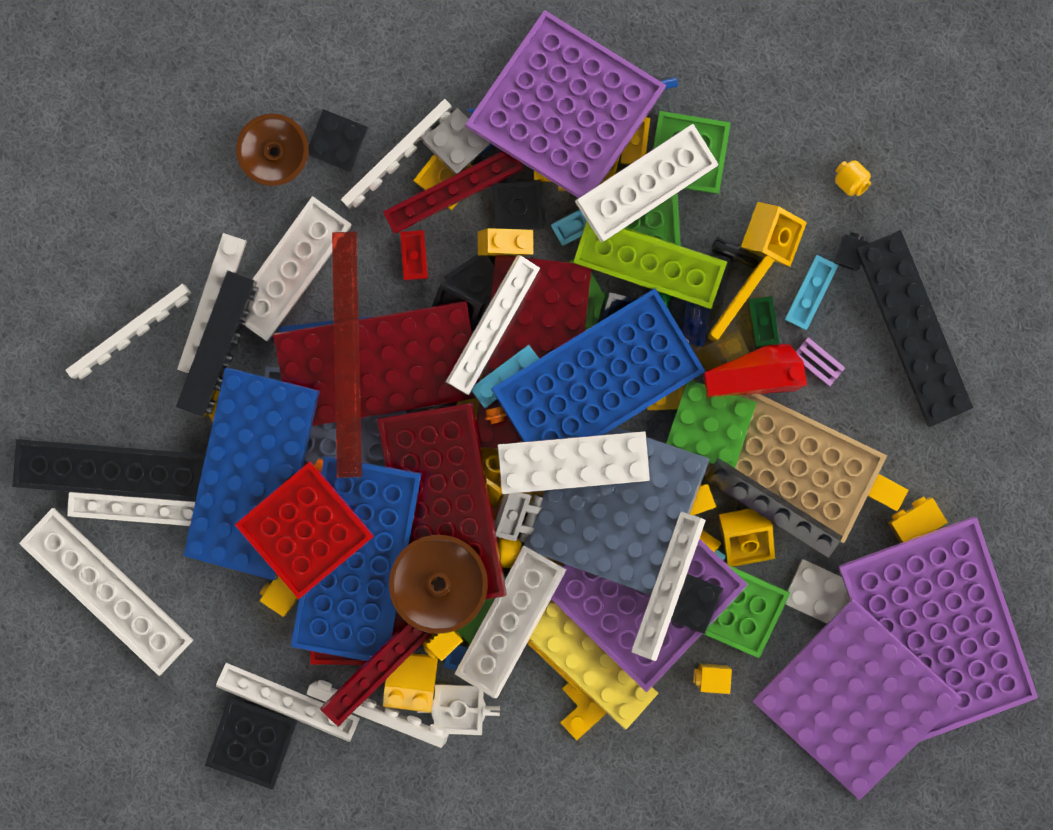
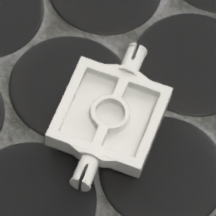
[417,684,500,735]

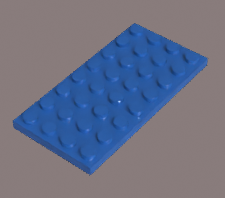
[491,288,705,442]
[183,368,320,580]
[291,455,422,661]

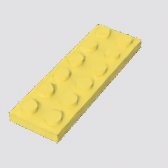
[529,599,659,730]

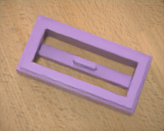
[796,337,845,387]

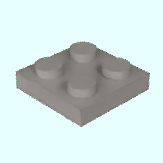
[423,108,491,175]

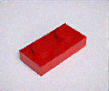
[400,230,428,281]

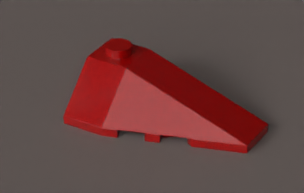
[703,344,807,397]

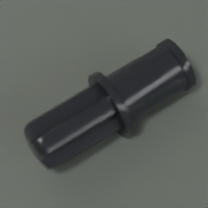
[711,237,759,268]

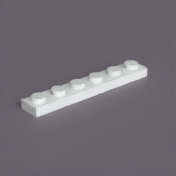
[341,99,452,209]
[177,233,247,373]
[446,255,540,395]
[66,284,191,379]
[67,492,195,526]
[631,512,706,661]
[216,663,360,742]
[307,680,449,748]

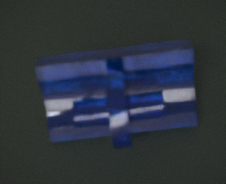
[682,301,710,347]

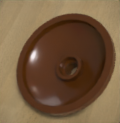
[236,113,309,186]

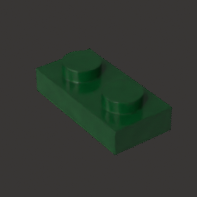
[748,296,780,347]

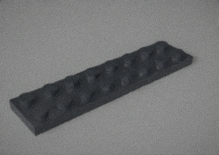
[855,230,973,427]
[12,439,206,502]

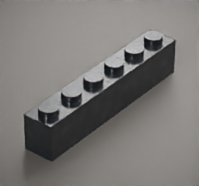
[176,270,259,418]

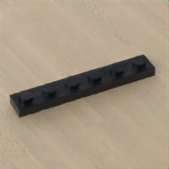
[705,458,843,558]

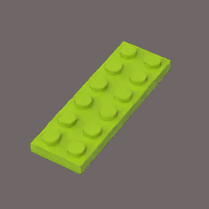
[573,221,727,309]

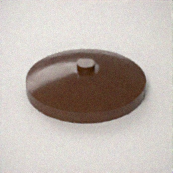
[389,535,488,634]

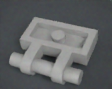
[494,492,543,543]

